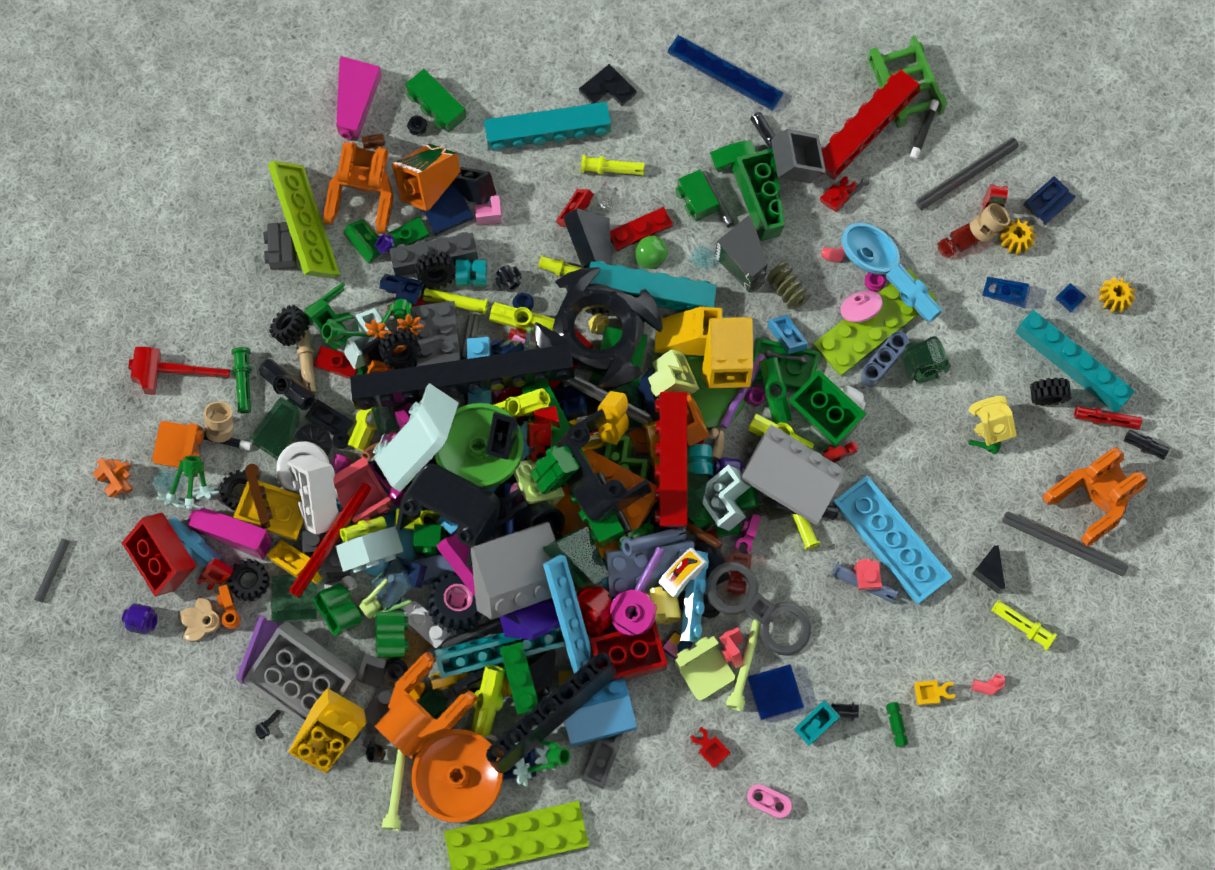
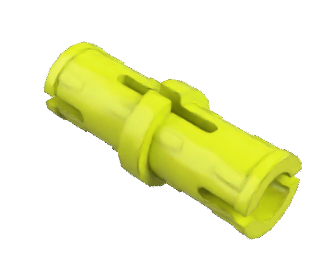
[538,255,582,277]
[340,516,387,542]

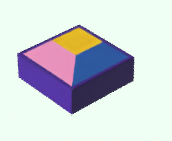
[662,631,693,659]

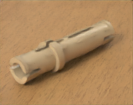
[297,330,317,394]

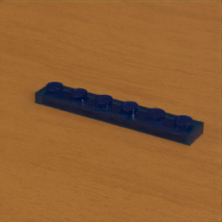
[667,35,784,111]

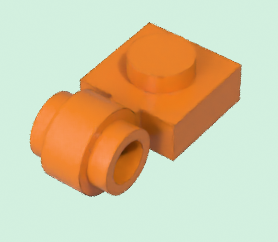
[216,584,241,630]

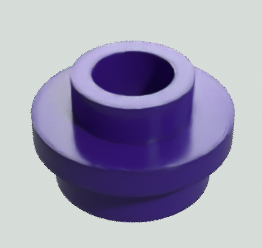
[375,233,394,254]

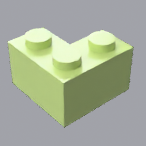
[648,349,699,397]

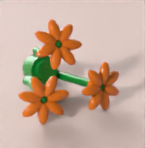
[365,299,424,354]

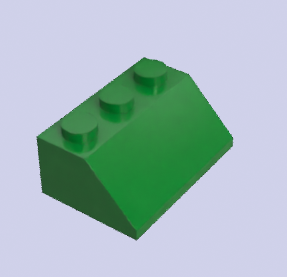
[788,369,867,448]

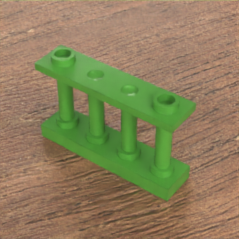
[867,35,947,128]

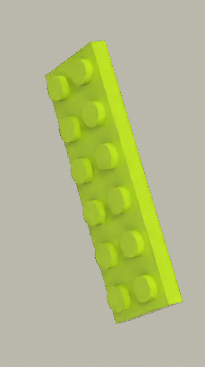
[268,160,340,279]
[813,269,937,377]
[444,801,589,870]

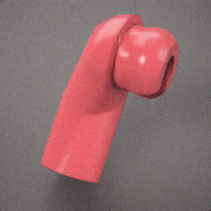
[821,246,847,262]
[972,674,1005,695]

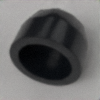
[366,744,386,763]

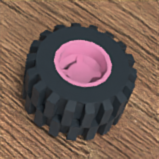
[428,572,483,634]

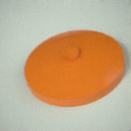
[411,729,504,823]

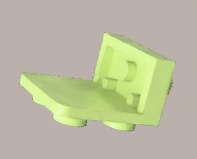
[514,458,565,505]
[674,636,735,701]

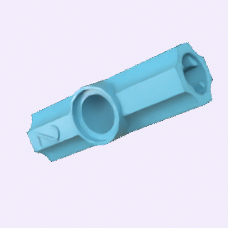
[886,264,943,323]
[168,517,223,568]

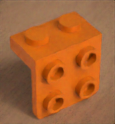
[152,421,204,468]

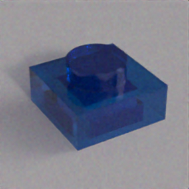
[1055,283,1086,313]

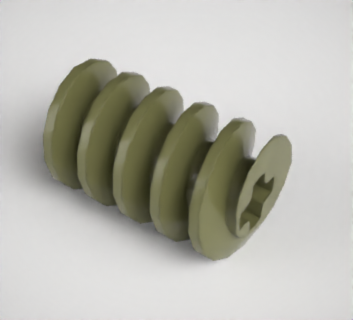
[767,261,811,310]

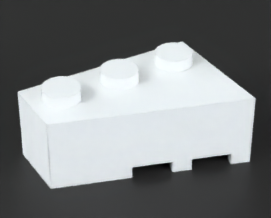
[287,455,340,535]

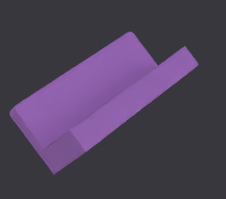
[236,615,282,686]

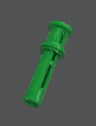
[231,347,252,414]

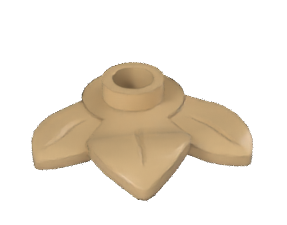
[179,598,221,641]

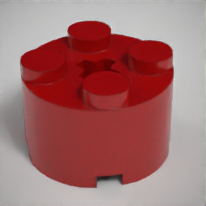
[576,584,613,638]

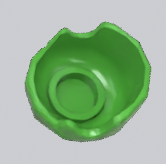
[635,235,668,269]

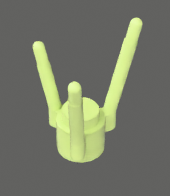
[359,579,412,619]

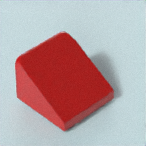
[534,406,560,428]

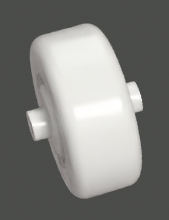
[276,441,330,495]

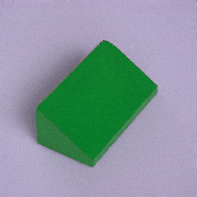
[343,219,382,264]

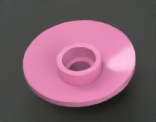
[841,290,883,322]

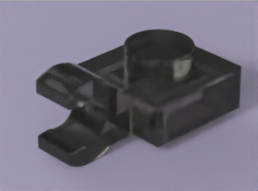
[749,497,791,521]

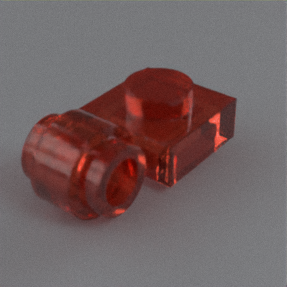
[937,223,980,259]
[727,552,752,596]

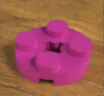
[610,590,657,635]

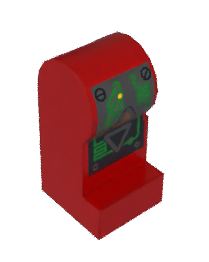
[982,184,1008,211]

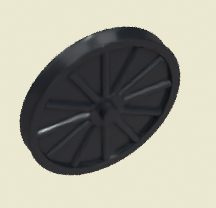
[293,424,332,456]

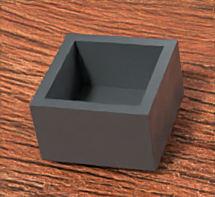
[771,129,826,183]

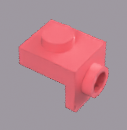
[853,559,882,591]
[719,627,743,668]

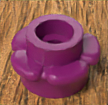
[745,386,766,407]

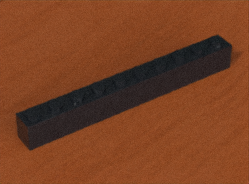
[350,344,575,410]

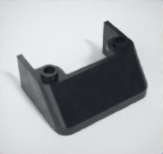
[555,409,651,523]
[396,463,500,568]

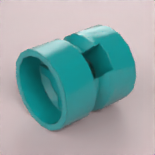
[456,259,487,287]
[687,444,714,481]

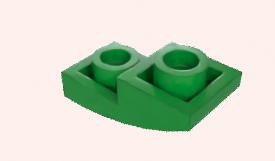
[710,140,756,172]

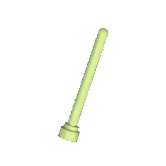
[725,619,760,711]
[382,749,406,831]

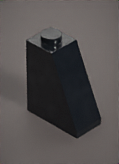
[563,208,612,268]

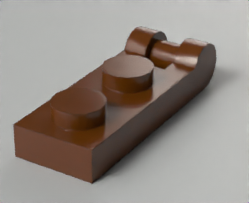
[362,133,385,149]
[245,464,273,529]

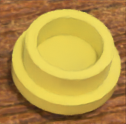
[588,314,609,334]

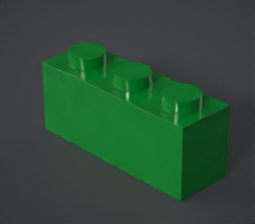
[405,69,467,133]
[500,642,539,715]

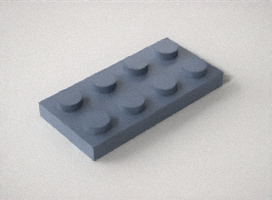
[605,541,694,597]

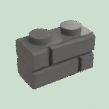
[263,222,297,270]

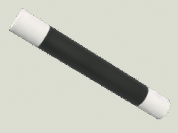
[909,99,940,160]

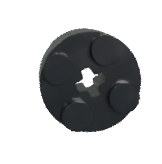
[514,500,565,536]

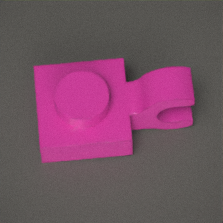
[734,514,761,554]

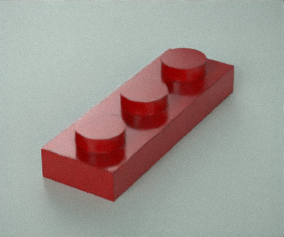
[610,207,673,252]

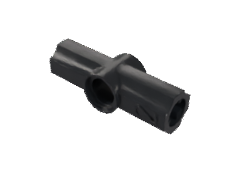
[259,359,316,411]

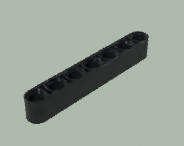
[486,653,617,773]

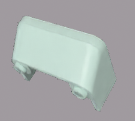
[373,383,459,492]

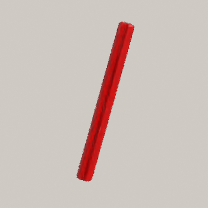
[289,482,371,598]

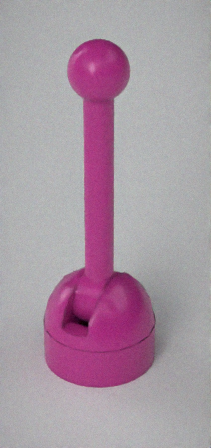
[369,464,406,506]

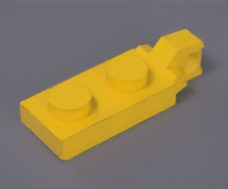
[266,539,323,584]

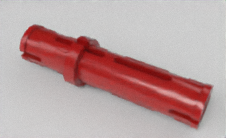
[1074,405,1142,430]

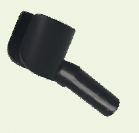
[255,710,281,740]

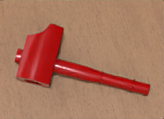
[128,347,230,395]

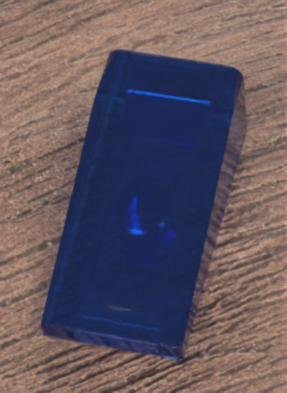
[982,277,1030,308]

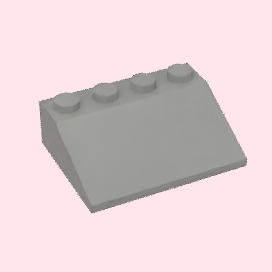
[740,425,846,525]
[471,522,560,619]
[243,621,359,724]

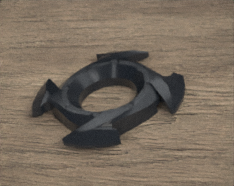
[534,267,663,389]

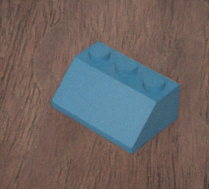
[564,678,637,747]

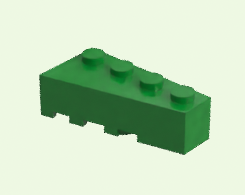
[732,148,785,241]

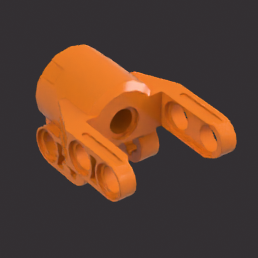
[323,142,394,234]
[1042,447,1148,547]
[375,652,478,760]

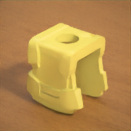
[969,396,1017,446]

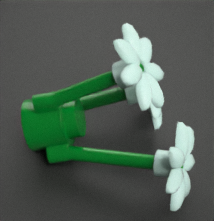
[156,456,219,510]
[513,740,571,786]

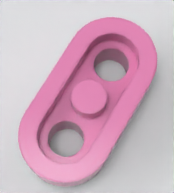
[747,785,792,819]

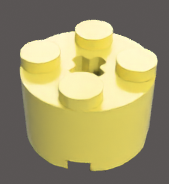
[634,587,681,625]

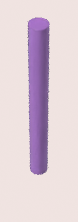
[719,353,766,429]
[628,546,665,617]

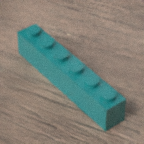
[484,102,611,152]
[589,261,716,312]
[1015,309,1135,413]

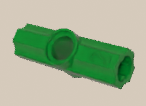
[758,357,792,424]

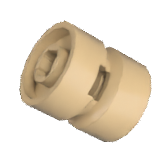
[970,203,1010,242]
[204,401,234,443]

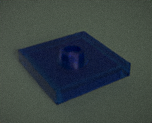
[747,664,804,721]

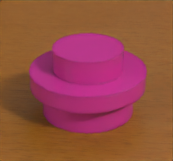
[864,273,886,292]

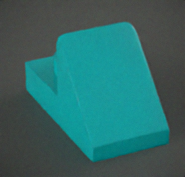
[794,700,840,746]

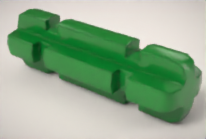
[617,522,655,549]
[886,702,908,747]

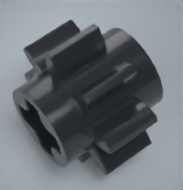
[495,265,522,292]

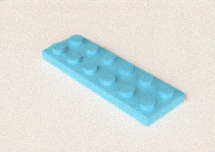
[833,476,952,605]

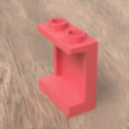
[333,457,394,525]

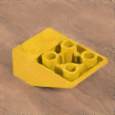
[654,307,722,356]
[701,317,753,388]
[288,688,367,773]

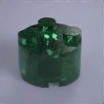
[901,336,951,384]

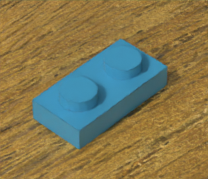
[768,315,808,354]

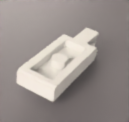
[401,597,452,650]

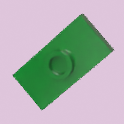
[386,217,429,248]

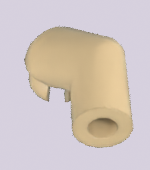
[709,428,724,461]

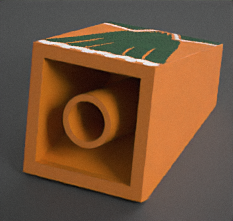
[392,143,460,211]

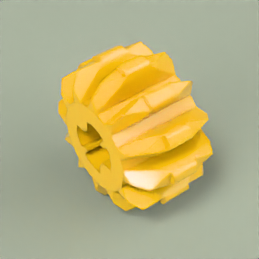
[999,218,1036,255]
[1099,276,1136,314]

